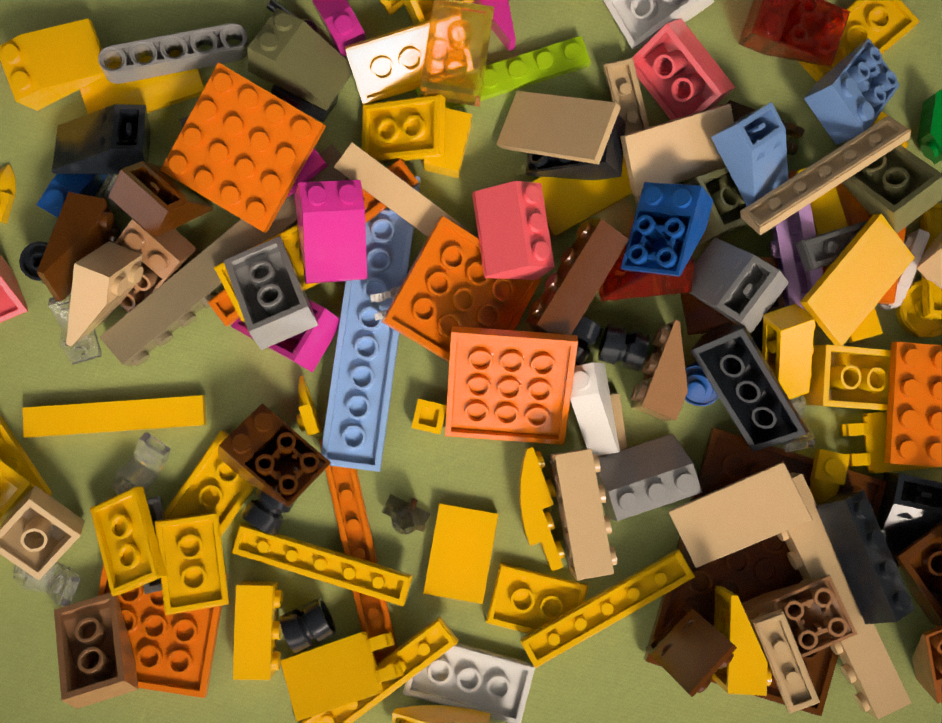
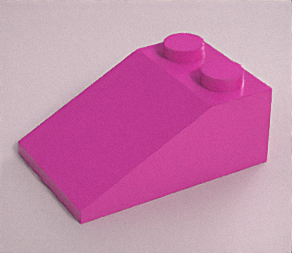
[294,180,367,284]
[231,300,340,373]

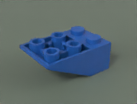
[621,182,713,277]

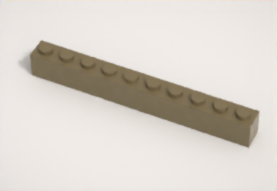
[100,144,350,366]

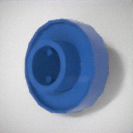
[685,362,719,406]

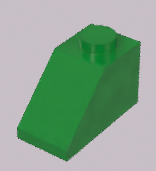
[917,89,942,165]

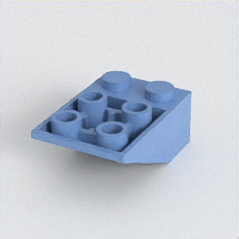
[804,38,900,145]
[711,102,788,206]

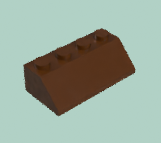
[525,219,629,335]

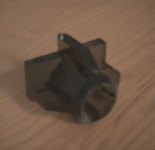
[381,493,431,534]

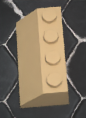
[549,448,617,581]

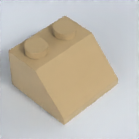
[0,485,85,580]

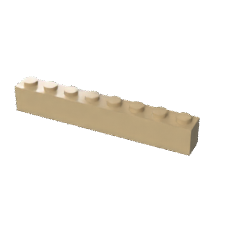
[777,473,911,719]

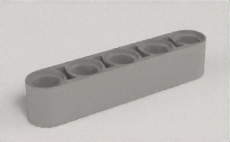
[98,23,248,84]

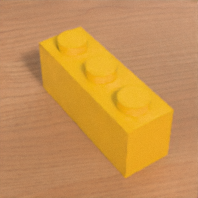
[762,303,816,399]
[233,581,283,680]

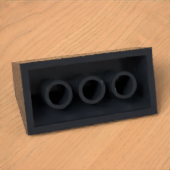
[690,324,809,452]
[816,485,915,624]

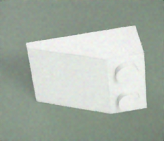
[603,0,715,50]

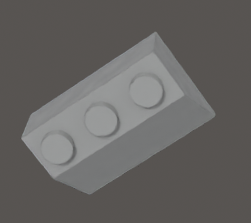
[596,434,702,521]

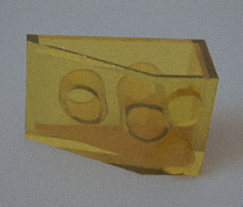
[420,0,494,107]

